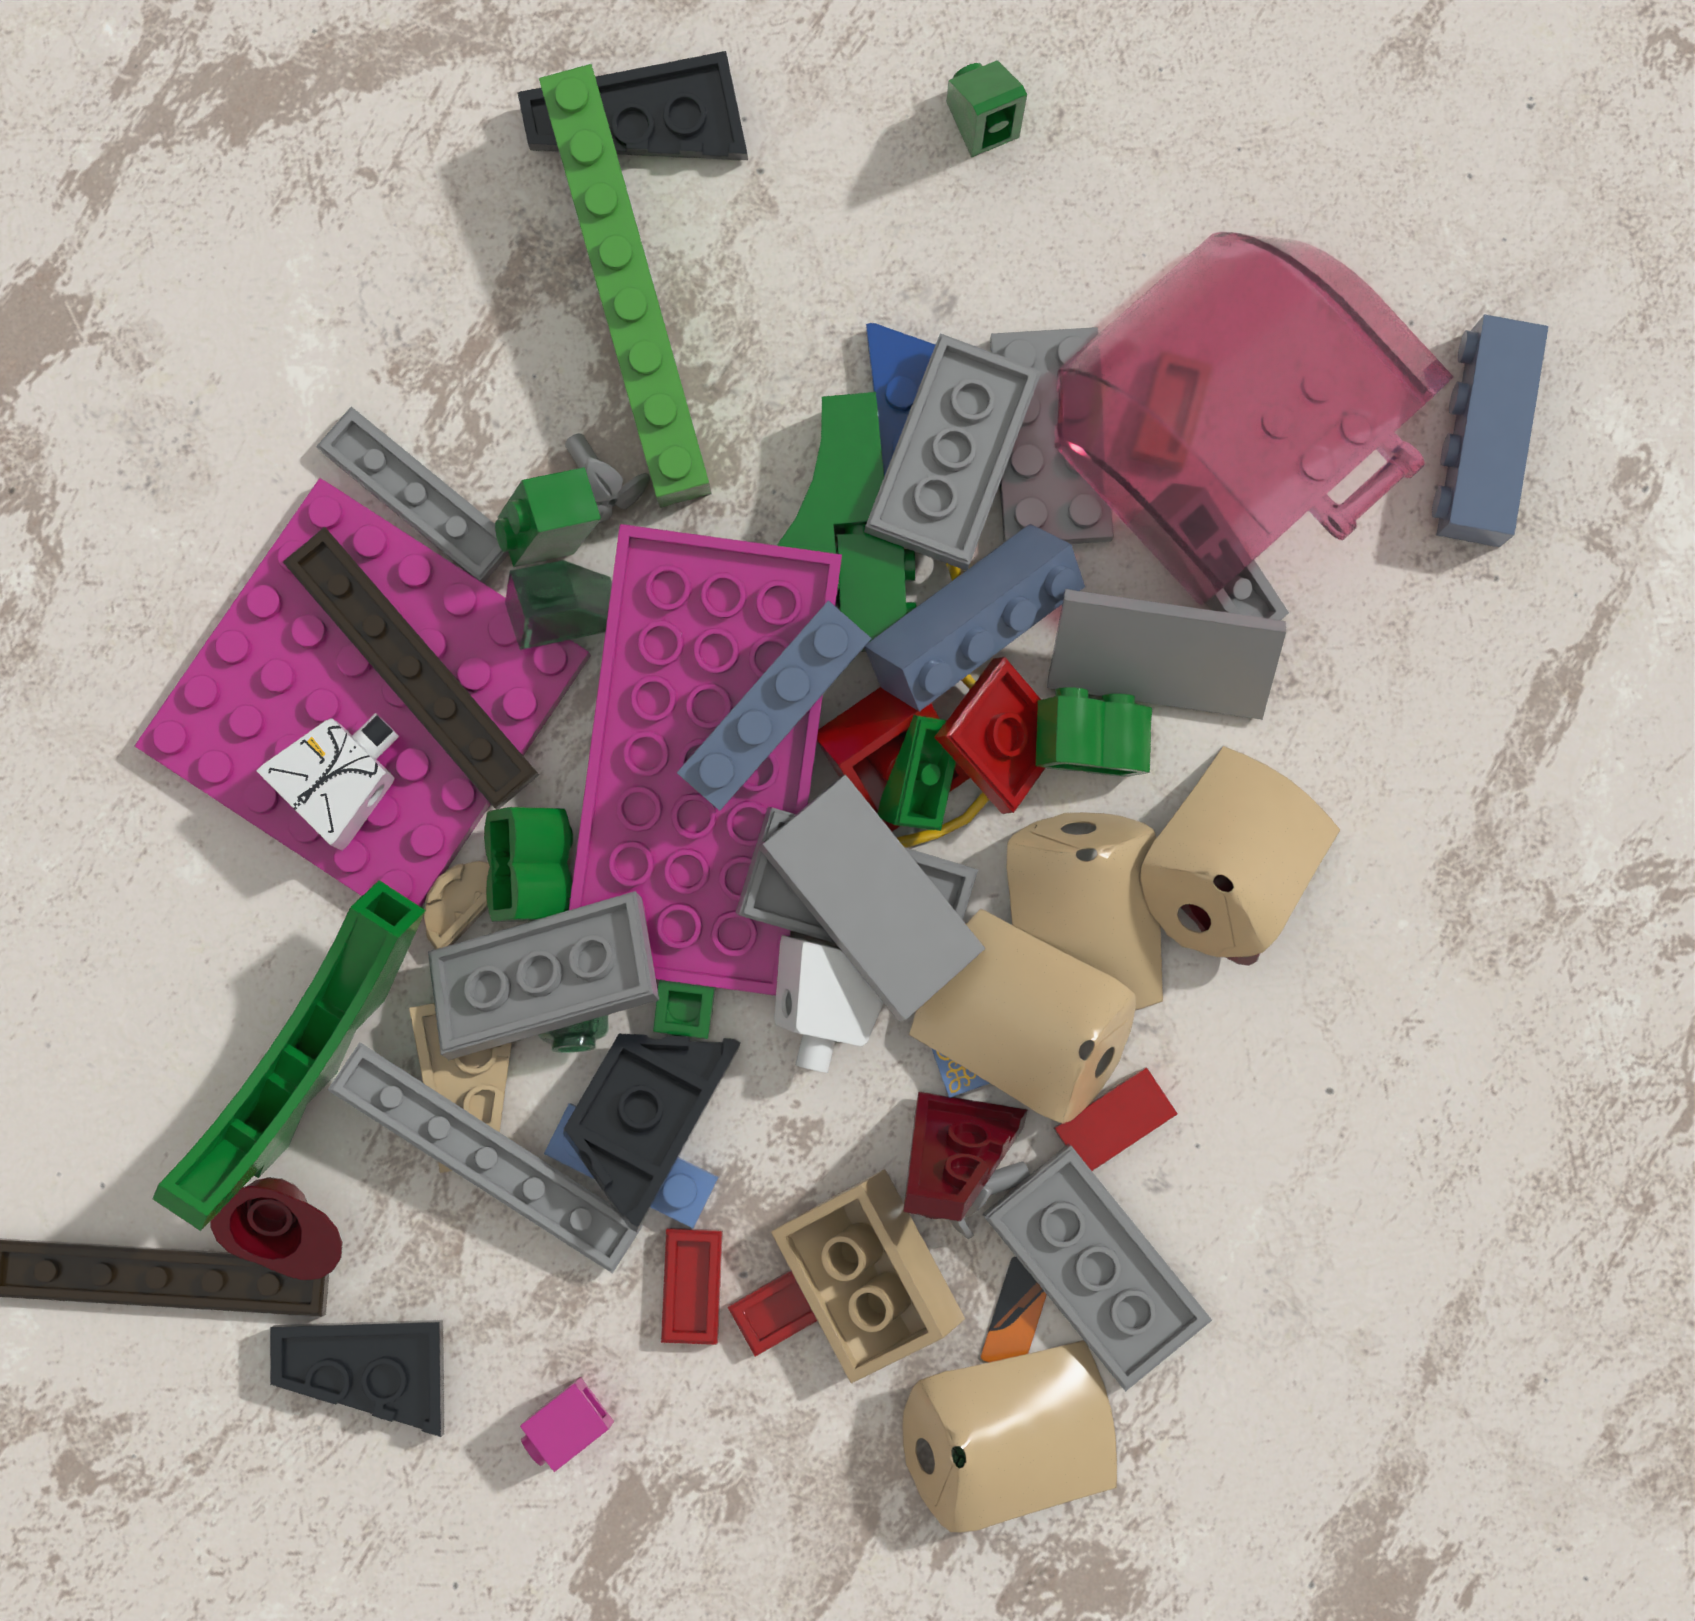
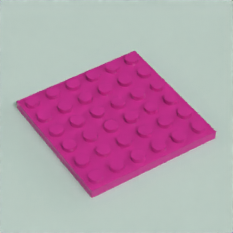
[134,478,591,907]

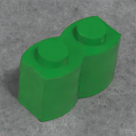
[1035,687,1152,777]
[484,807,573,922]

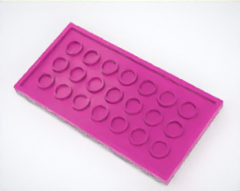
[569,524,842,996]

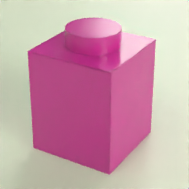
[520,1377,614,1472]

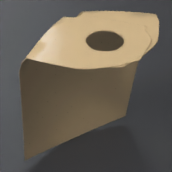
[1141,746,1340,957]
[1006,812,1163,1010]
[909,909,1136,1124]
[903,1340,1117,1532]

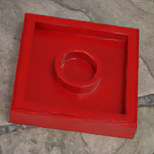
[934,656,1045,814]

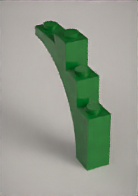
[777,392,884,600]
[152,880,426,1231]

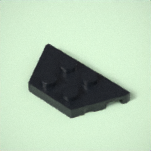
[563,1033,741,1232]

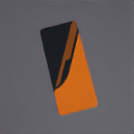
[981,1257,1047,1362]

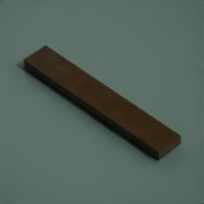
[283,527,539,809]
[0,1238,329,1317]

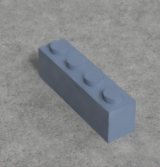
[1432,314,1549,547]
[864,524,1085,711]
[677,600,872,811]

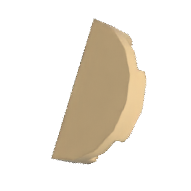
[424,861,490,950]

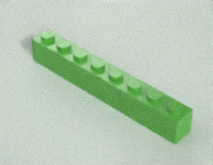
[539,64,712,508]

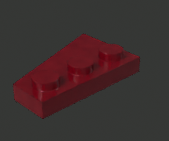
[903,1092,1028,1222]

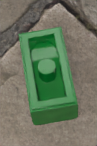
[877,715,956,831]

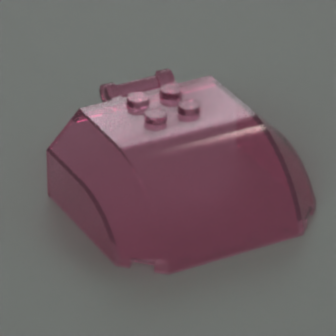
[1054,232,1454,605]

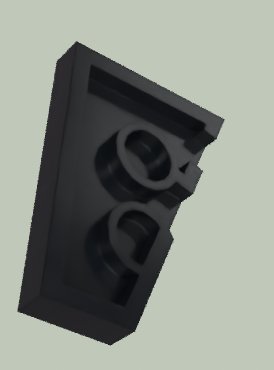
[270,1320,444,1437]

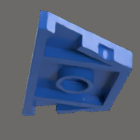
[866,323,936,477]

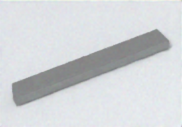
[328,1042,643,1274]

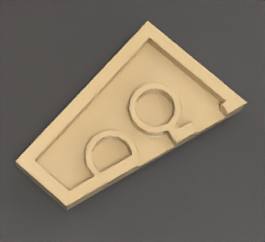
[409,1003,512,1173]

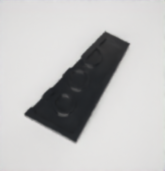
[517,51,748,160]

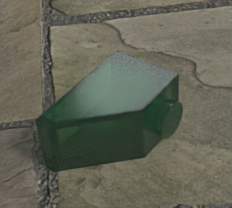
[505,560,612,650]

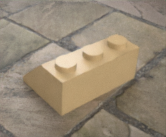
[771,1169,965,1383]

